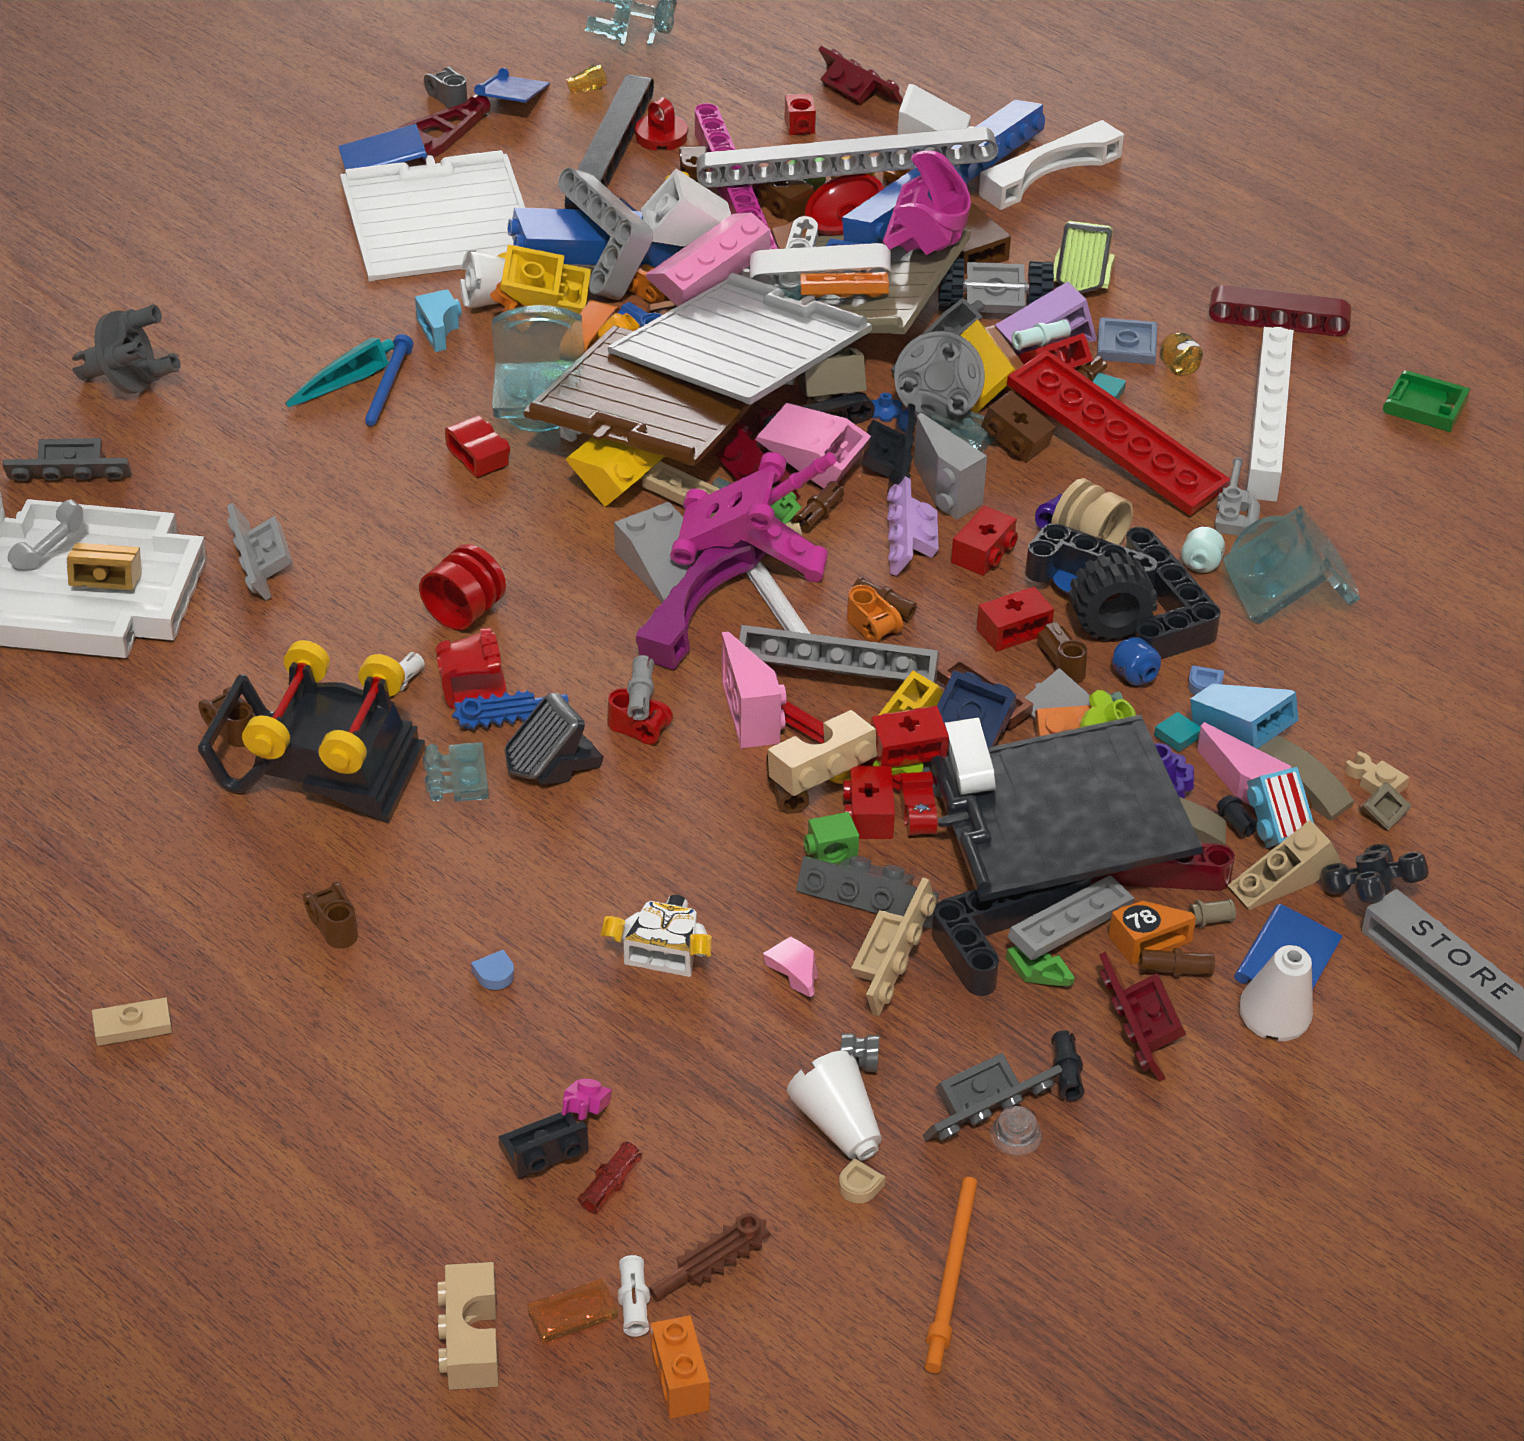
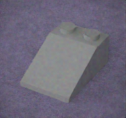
[914,413,987,520]
[614,502,703,603]

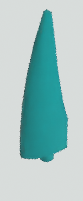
[285,338,395,407]

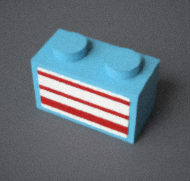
[1247,767,1314,848]

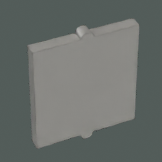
[1024,668,1090,720]

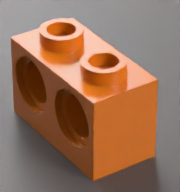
[651,1315,710,1419]

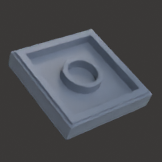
[1097,318,1157,365]

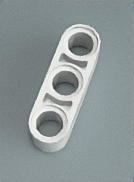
[944,718,996,795]

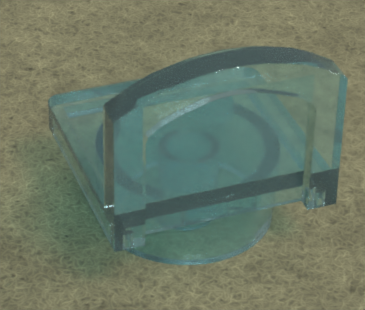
[491,305,585,431]
[1223,505,1361,624]

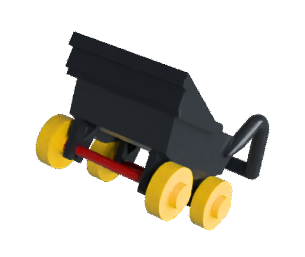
[198,640,425,824]

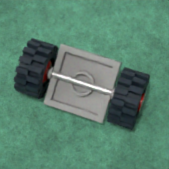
[938,258,1054,314]

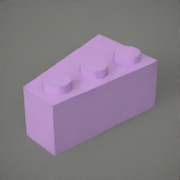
[995,282,1097,359]

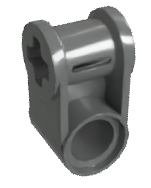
[424,66,468,108]

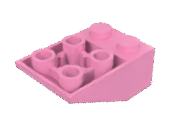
[755,403,871,488]

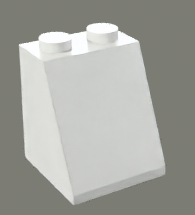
[897,84,974,154]
[641,169,731,247]

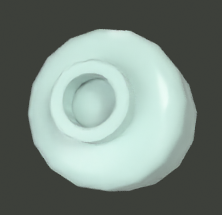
[1181,527,1225,573]

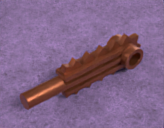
[648,1213,771,1301]

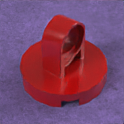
[635,97,688,151]

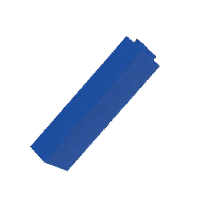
[507,208,684,266]

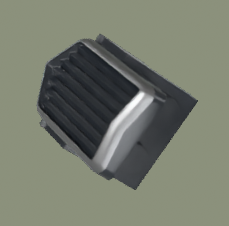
[505,693,604,785]

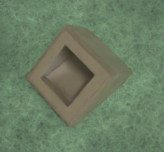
[1359,782,1412,830]

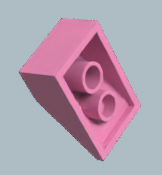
[721,631,786,748]

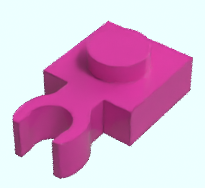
[562,1079,612,1120]

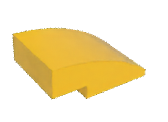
[500,244,591,323]

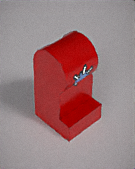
[900,771,937,836]

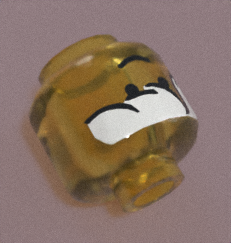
[1159,332,1203,376]

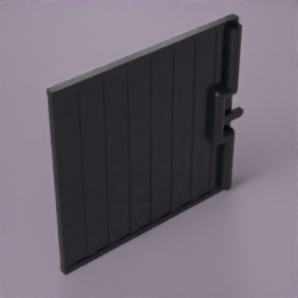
[930,715,1203,902]

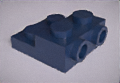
[937,670,1017,748]

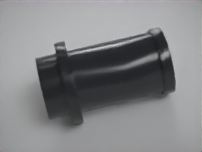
[1217,795,1257,838]

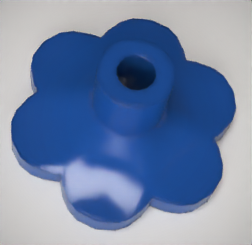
[871,392,903,422]

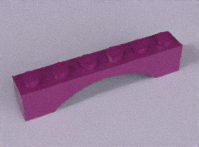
[636,540,766,670]

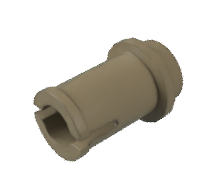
[1188,899,1236,928]

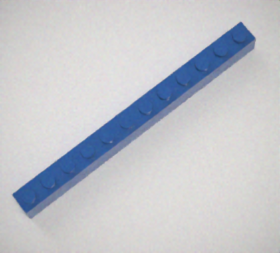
[842,100,1045,244]

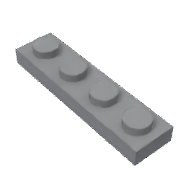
[1007,875,1135,960]

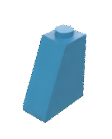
[1190,684,1299,749]

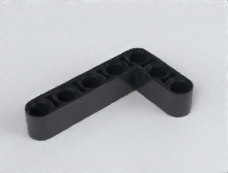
[1125,527,1221,659]
[932,878,1092,996]

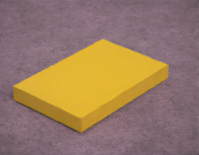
[960,319,1016,414]

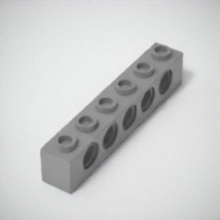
[739,625,940,684]

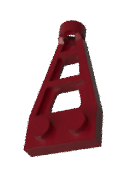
[395,94,491,163]

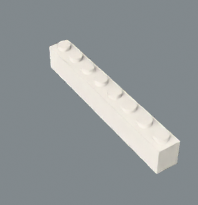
[1247,327,1293,502]

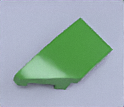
[1005,946,1075,986]

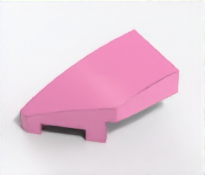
[763,937,818,997]

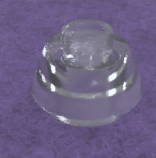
[990,1106,1042,1156]

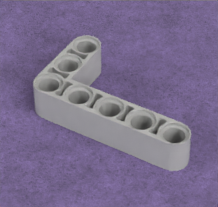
[558,167,653,300]

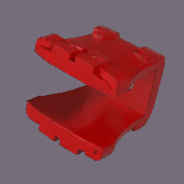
[435,627,507,708]

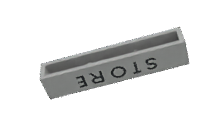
[1361,889,1524,1062]

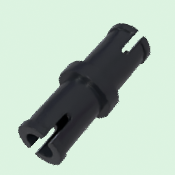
[1051,1030,1085,1101]

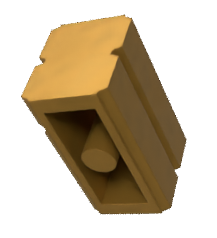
[67,543,141,590]

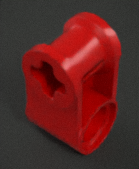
[607,688,673,745]

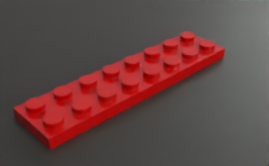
[1006,350,1231,515]

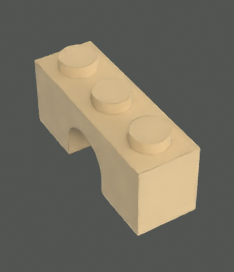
[768,710,877,796]
[438,1262,498,1390]

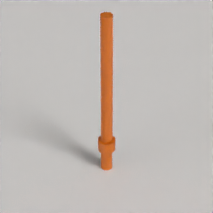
[925,1177,978,1373]

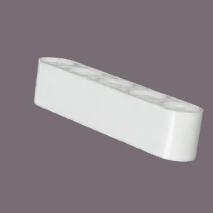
[750,243,891,288]

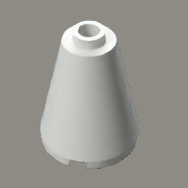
[460,250,505,308]
[1240,945,1313,1042]
[787,1050,882,1161]

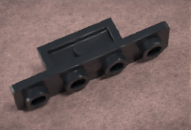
[862,403,917,495]

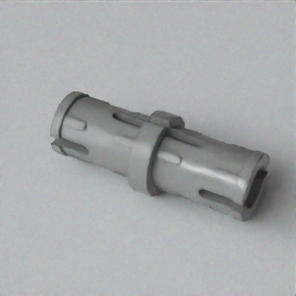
[627,656,654,720]

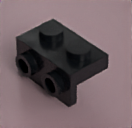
[498,1112,588,1178]

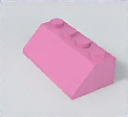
[646,212,770,306]

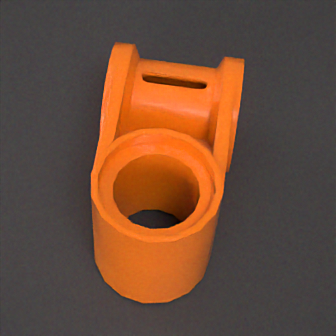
[846,585,903,643]

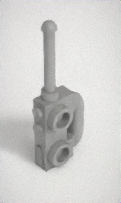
[1215,457,1261,536]

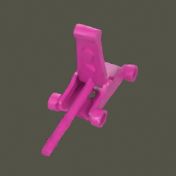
[670,452,836,582]

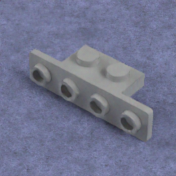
[227,503,293,601]

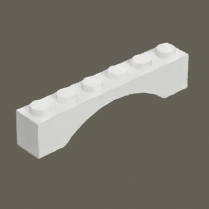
[979,120,1124,210]

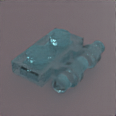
[423,742,489,802]

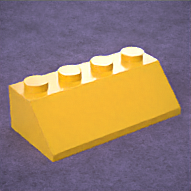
[565,436,665,507]

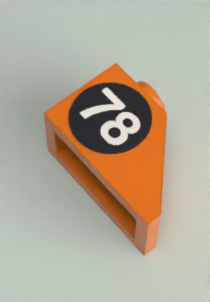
[1108,901,1196,965]

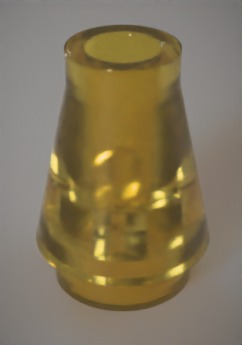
[567,64,607,94]

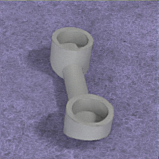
[8,500,83,570]

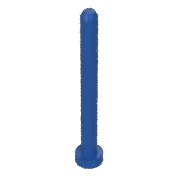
[365,334,414,426]

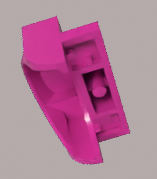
[883,150,971,255]

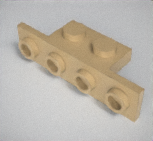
[851,878,936,1016]

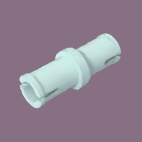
[1012,319,1071,350]

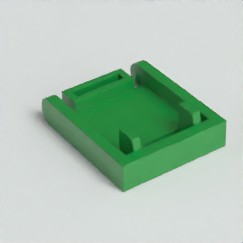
[1383,370,1470,432]

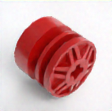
[419,544,506,630]

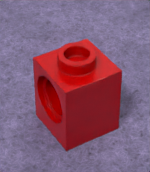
[784,94,816,135]

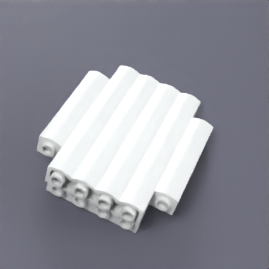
[0,493,207,658]

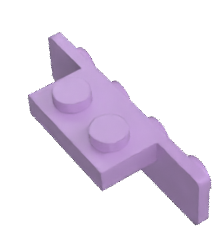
[887,476,939,576]

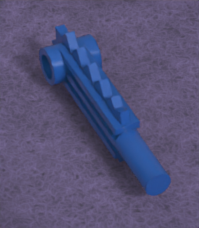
[452,690,569,730]

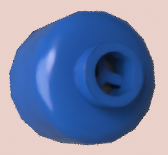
[1112,637,1161,686]

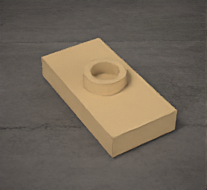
[92,997,172,1046]

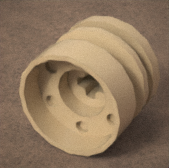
[1051,478,1133,545]

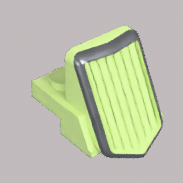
[1053,221,1115,294]

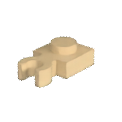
[1344,751,1410,794]

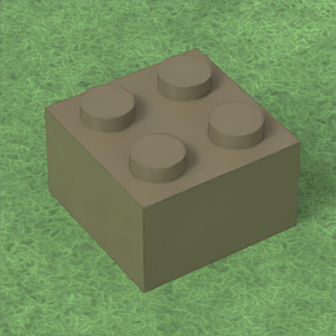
[798,347,867,401]

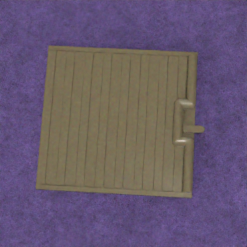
[780,230,971,334]

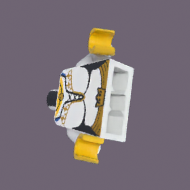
[600,895,712,977]

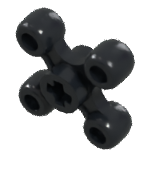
[1321,844,1429,903]

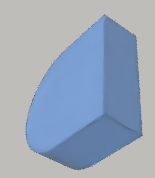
[1188,665,1224,695]
[471,950,514,990]

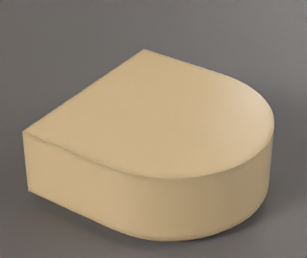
[839,1158,886,1203]

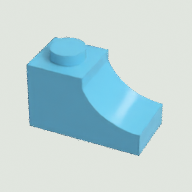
[415,289,462,352]

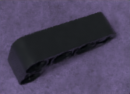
[1025,524,1158,587]

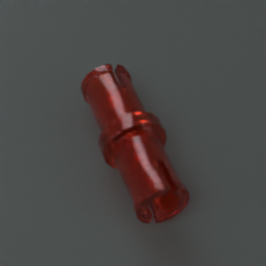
[577,1142,642,1214]

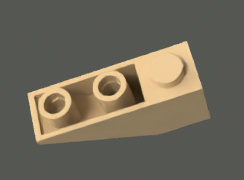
[1228,820,1342,910]

